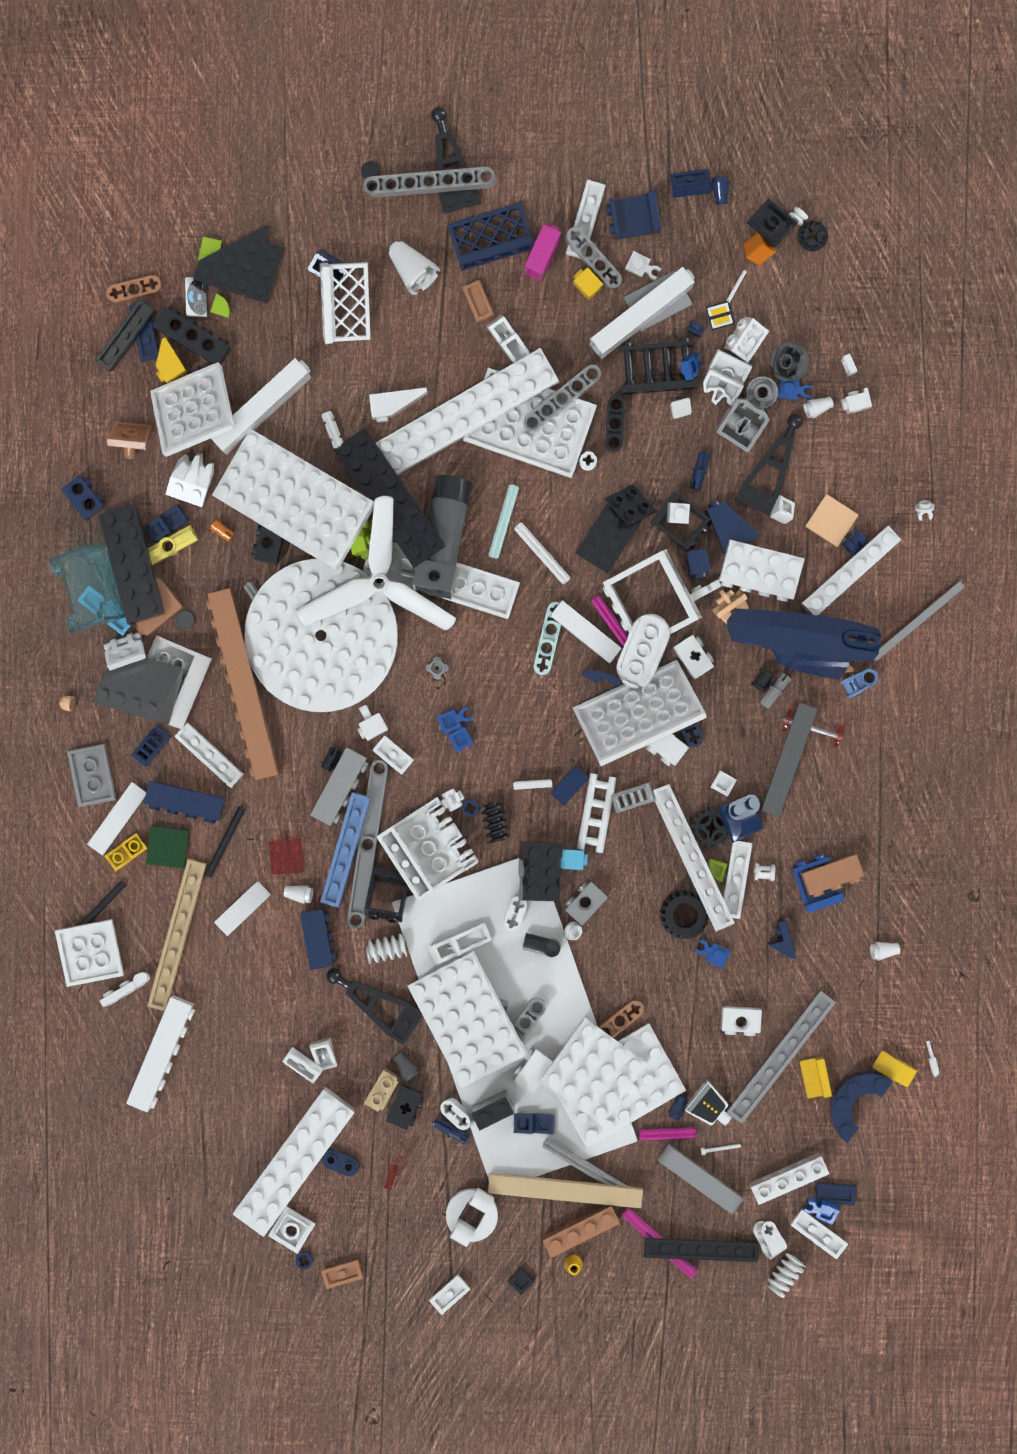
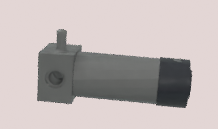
[400,475,473,599]

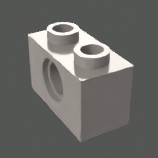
[565,881,608,926]

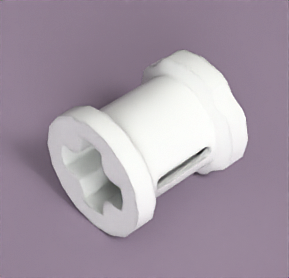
[579,451,597,471]
[754,863,775,881]

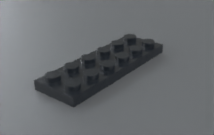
[99,503,165,625]

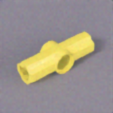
[148,525,198,565]

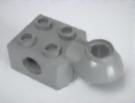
[714,376,778,453]

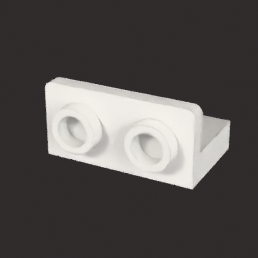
[724,317,769,363]

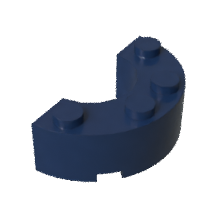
[829,1071,893,1143]

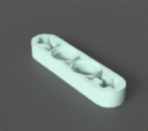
[534,602,561,675]

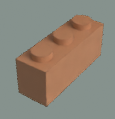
[800,853,864,897]

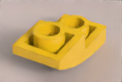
[104,833,148,872]
[872,1050,918,1087]

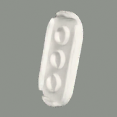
[617,614,670,688]

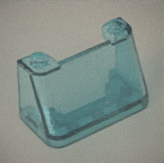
[49,545,125,633]

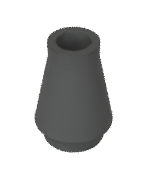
[393,1053,419,1082]

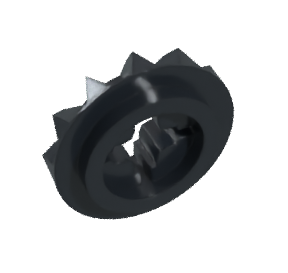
[797,220,828,251]

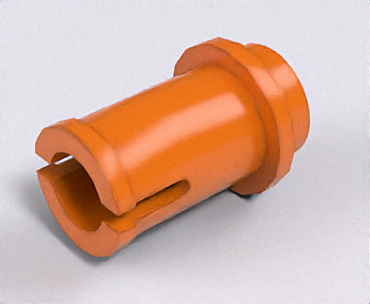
[210,519,235,542]

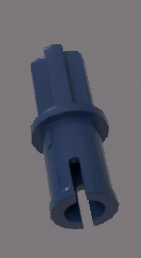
[689,451,710,491]
[433,1117,470,1145]

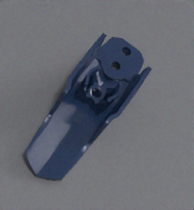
[727,609,881,680]

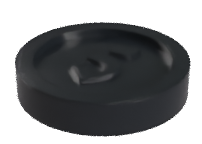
[361,161,380,179]

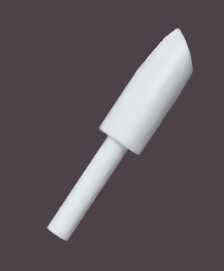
[926,1040,939,1077]

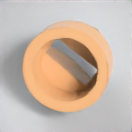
[59,696,75,711]

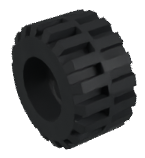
[660,890,709,940]

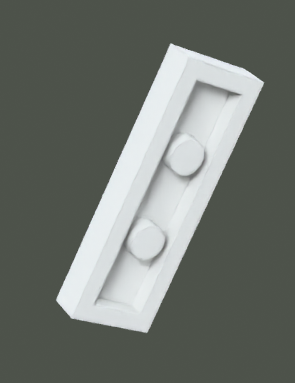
[790,1208,848,1259]

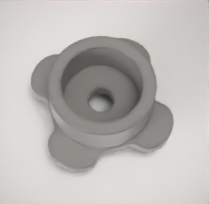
[426,657,449,680]

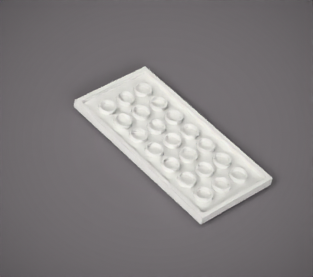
[212,429,374,571]

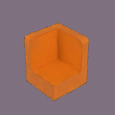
[744,233,776,265]

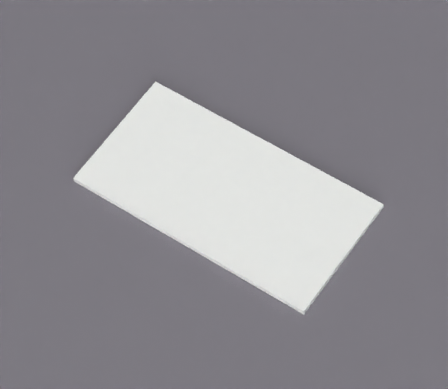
[392,858,637,1179]

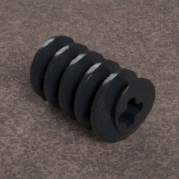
[480,802,510,844]

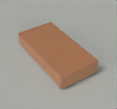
[462,280,494,323]

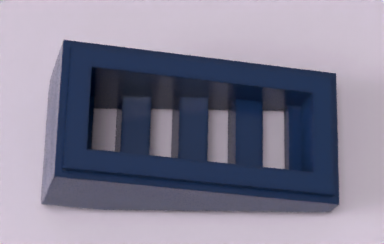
[131,725,171,767]

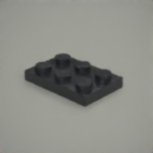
[575,505,638,574]

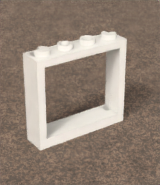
[603,549,702,634]

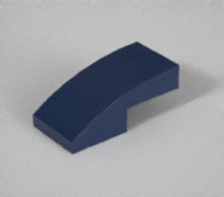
[145,504,189,543]
[581,670,622,687]
[513,1113,555,1135]

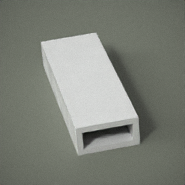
[589,267,695,359]
[211,358,311,455]

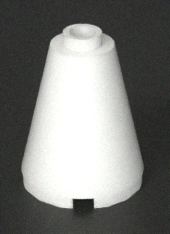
[389,241,440,295]

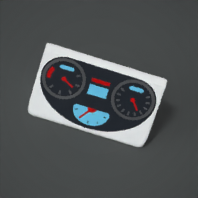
[185,277,207,318]

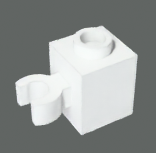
[357,705,389,741]

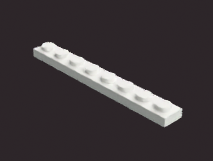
[653,784,734,932]

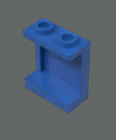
[791,854,845,913]

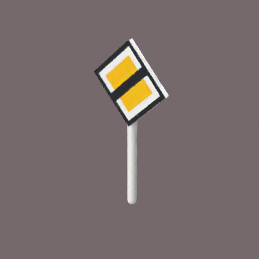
[705,270,746,331]

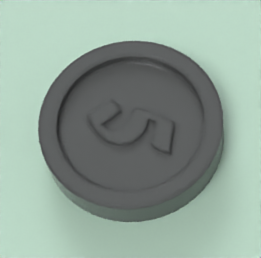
[175,611,194,630]

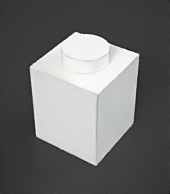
[667,502,690,524]

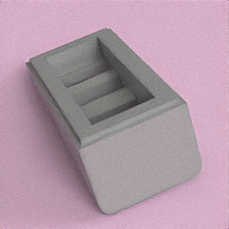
[611,782,656,813]

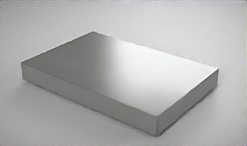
[623,270,692,332]
[67,744,117,807]

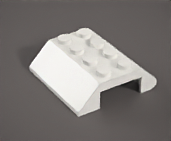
[376,797,479,902]

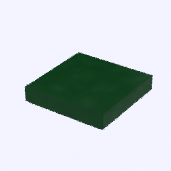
[146,826,189,869]

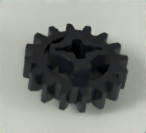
[690,807,730,849]

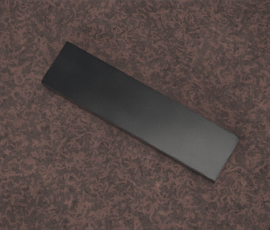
[95,298,157,372]

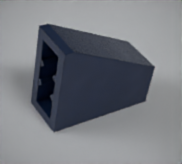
[706,501,760,553]

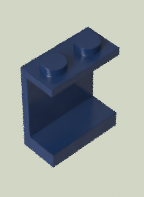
[606,190,661,240]

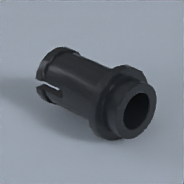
[321,746,341,772]

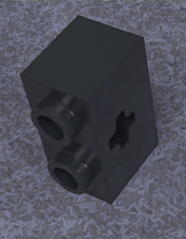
[386,1083,424,1130]

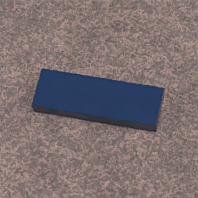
[129,301,159,362]

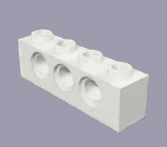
[749,1153,829,1205]

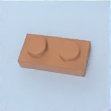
[321,1259,363,1289]

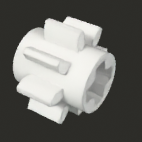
[440,788,465,812]

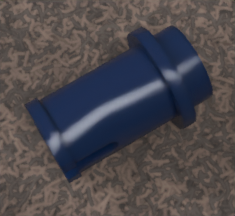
[668,1095,687,1121]

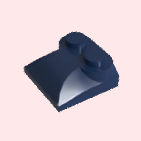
[718,793,764,843]

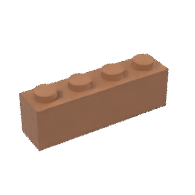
[542,1205,620,1258]

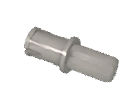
[760,672,792,709]

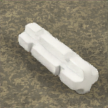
[321,411,343,449]

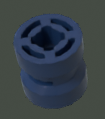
[841,529,868,556]

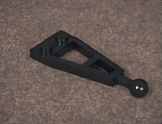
[431,107,481,214]
[735,414,803,516]
[326,969,422,1045]

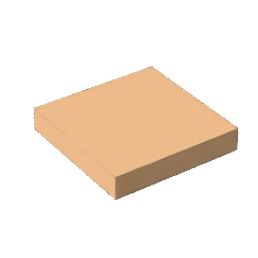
[805,494,858,547]

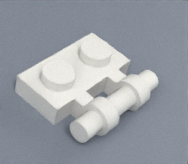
[103,632,146,670]

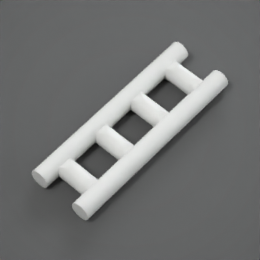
[577,773,616,853]

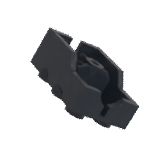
[518,841,563,902]

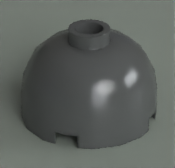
[771,342,810,381]

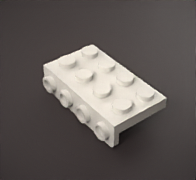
[718,540,804,602]

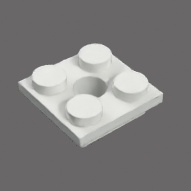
[268,1206,315,1254]

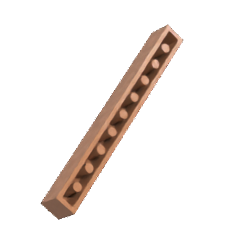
[206,588,279,780]

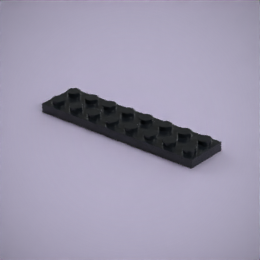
[333,428,446,568]

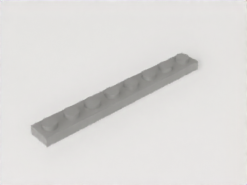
[726,990,836,1124]

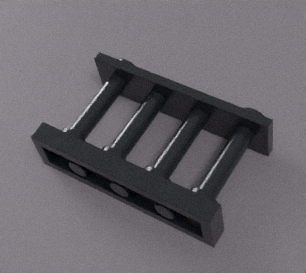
[617,338,699,395]

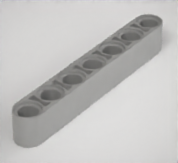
[363,167,497,198]

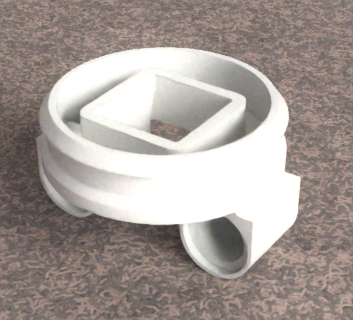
[446,1187,498,1247]

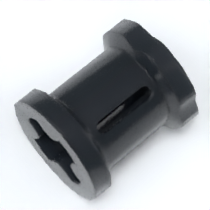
[751,668,775,693]

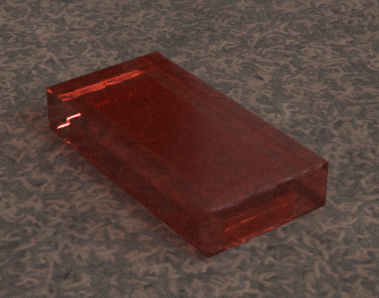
[384,1163,398,1190]

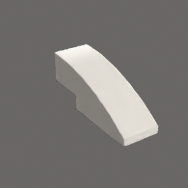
[486,315,530,363]
[214,881,271,936]
[428,923,492,964]

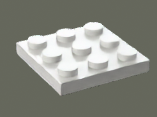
[55,919,124,987]

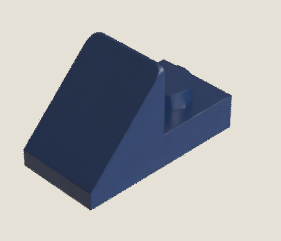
[767,919,796,959]

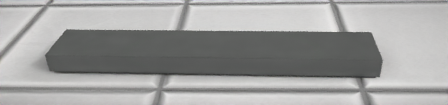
[761,702,818,817]

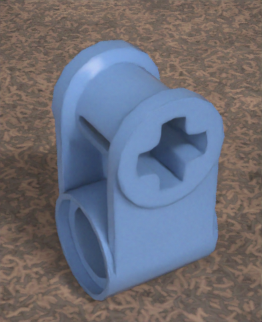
[840,669,878,699]

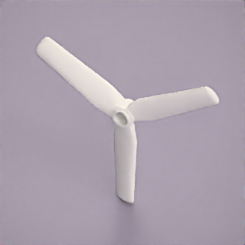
[297,496,456,630]

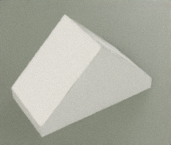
[310,1037,337,1070]

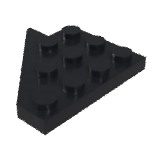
[193,225,283,304]

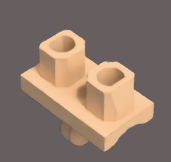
[711,589,749,624]

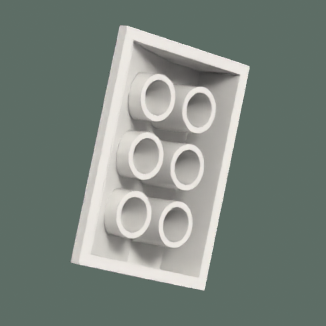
[147,635,212,729]

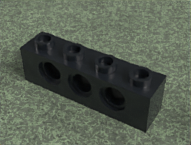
[152,306,232,366]
[251,525,284,565]

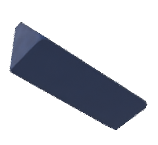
[670,169,711,198]
[550,765,589,806]

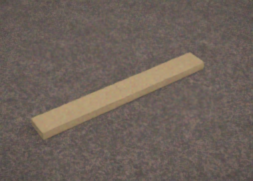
[147,858,207,1011]
[488,1173,643,1208]

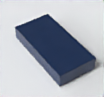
[815,1182,856,1205]

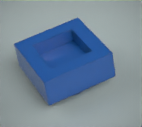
[448,727,473,752]

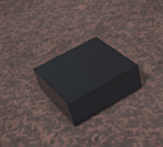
[507,1267,535,1295]

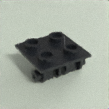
[604,485,657,528]

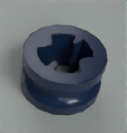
[685,320,705,338]
[462,800,479,817]
[295,1251,313,1270]

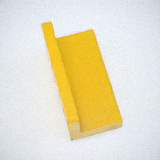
[800,1056,832,1098]

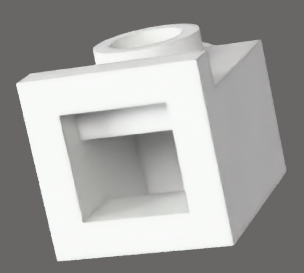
[841,388,872,414]

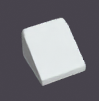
[670,398,692,419]
[770,496,795,524]

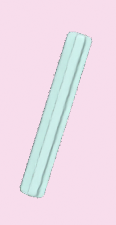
[489,484,519,559]

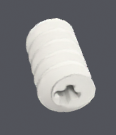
[366,934,407,964]
[767,1253,806,1298]

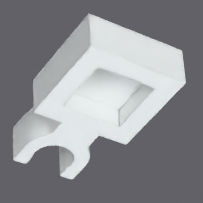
[625,251,661,281]
[690,580,721,601]

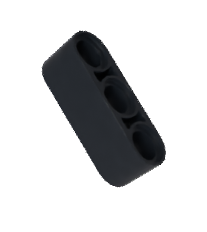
[605,395,625,453]

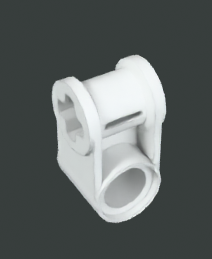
[753,1221,787,1259]

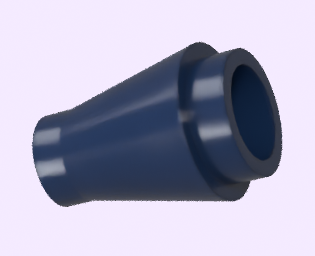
[711,176,730,205]

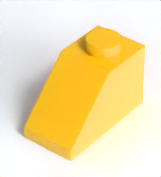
[156,338,188,384]

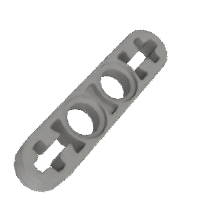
[565,227,622,289]

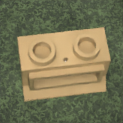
[364,1067,402,1112]

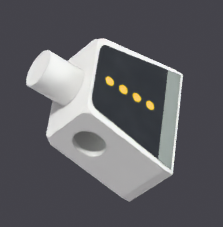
[684,1079,732,1126]

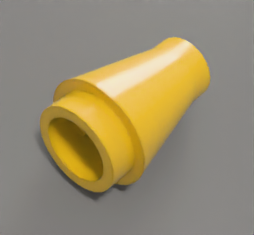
[564,1255,583,1275]

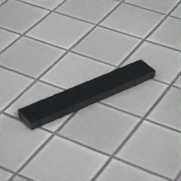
[643,1238,759,1262]

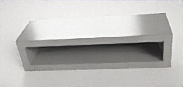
[310,747,369,826]

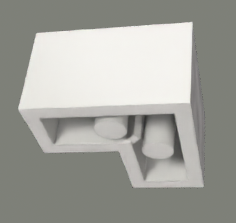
[645,734,689,766]

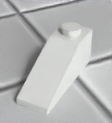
[369,388,428,422]

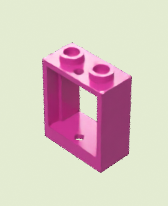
[524,224,561,282]

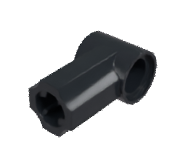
[522,933,561,957]

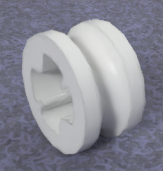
[789,206,808,225]

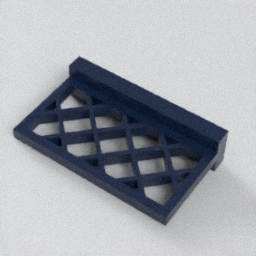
[448,203,534,271]

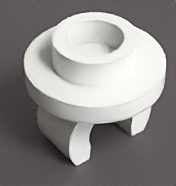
[915,500,935,521]

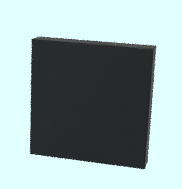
[747,198,798,248]

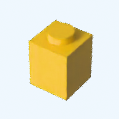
[573,267,603,300]

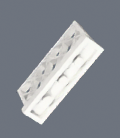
[320,262,370,344]

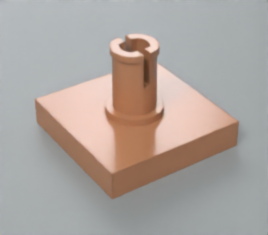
[107,421,153,459]

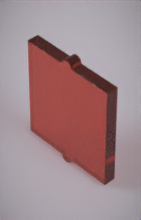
[269,838,303,875]

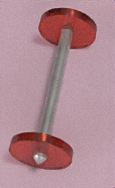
[781,709,844,748]

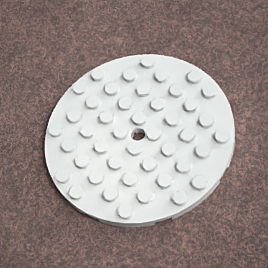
[244,559,398,712]

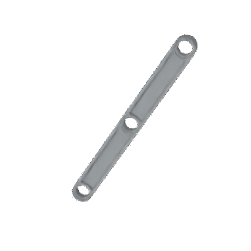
[347,760,388,929]

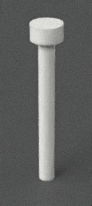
[701,1144,741,1155]

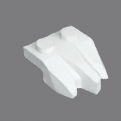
[703,349,752,405]
[166,453,214,507]

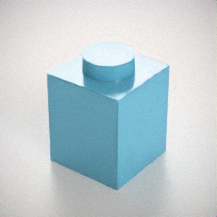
[560,849,588,870]

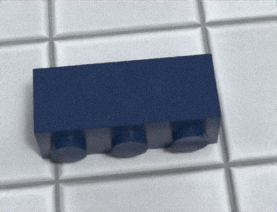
[300,908,337,970]

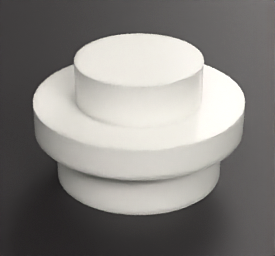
[564,921,582,940]

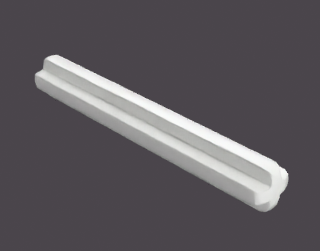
[514,523,570,584]

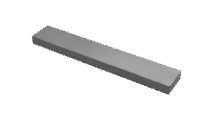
[873,581,964,661]

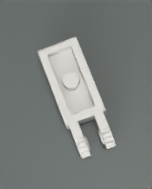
[100,972,150,1007]

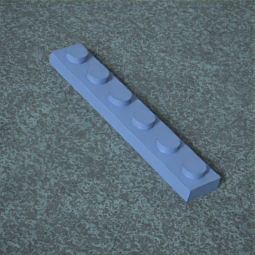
[320,792,371,908]

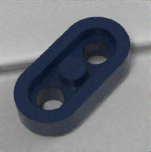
[322,1149,359,1176]

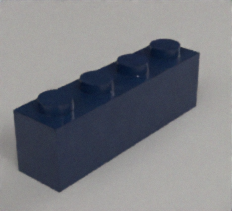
[144,781,226,824]

